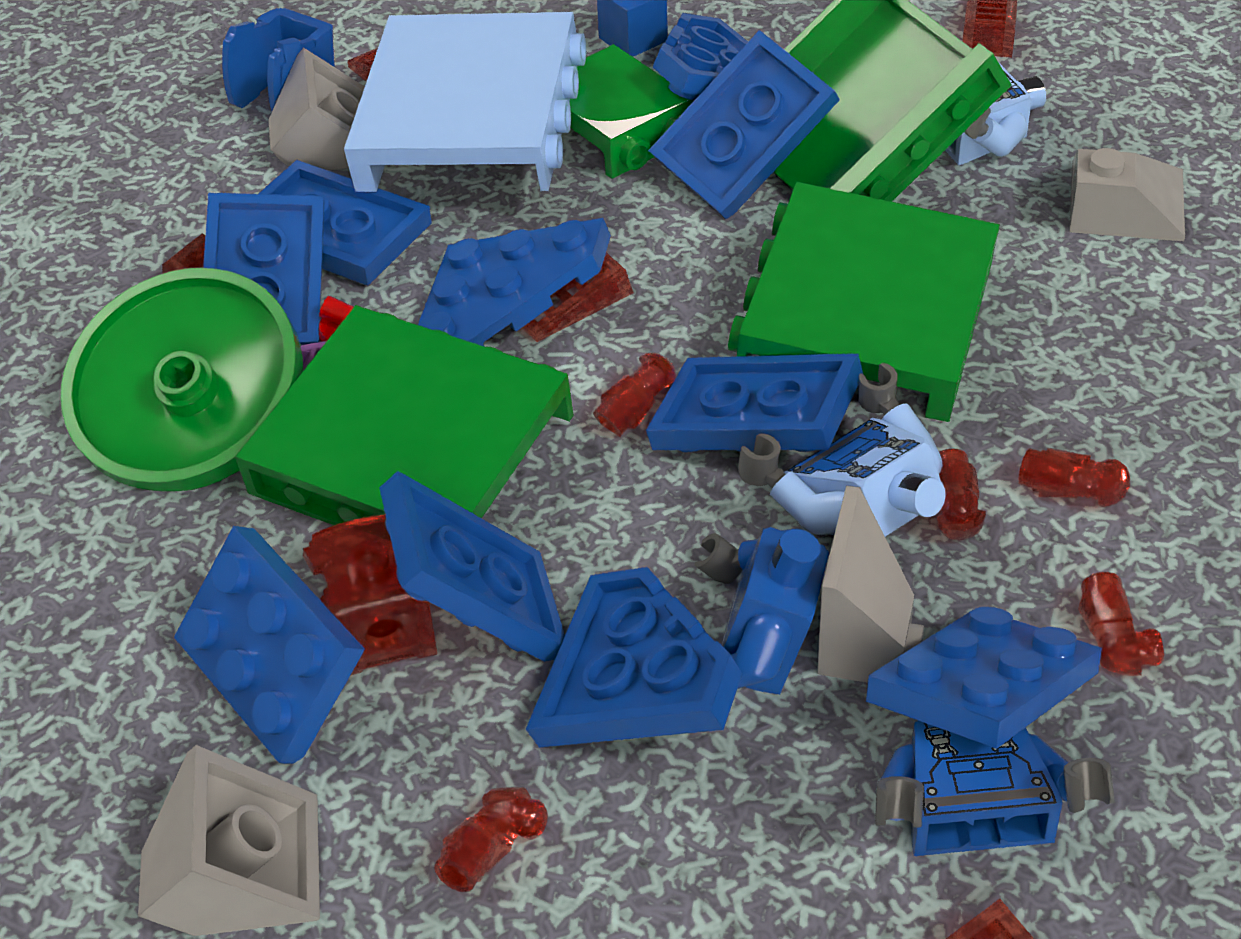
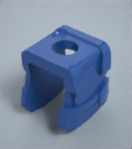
[222,8,335,112]

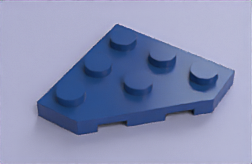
[653,13,748,100]
[418,218,611,347]
[526,567,743,748]

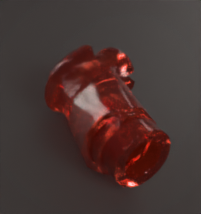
[593,352,676,437]
[1019,447,1130,507]
[936,449,986,540]
[1078,572,1165,676]
[434,787,548,892]

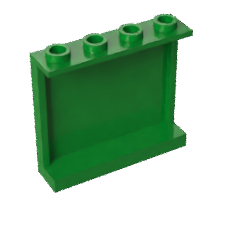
[773,0,1012,202]
[728,182,1000,422]
[235,305,574,547]

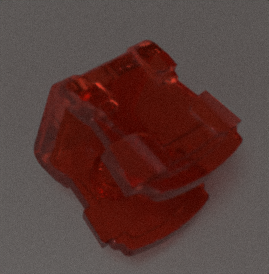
[302,515,437,676]

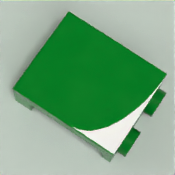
[569,44,693,179]

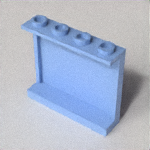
[344,12,586,192]

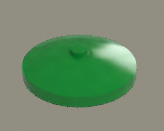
[60,268,303,492]

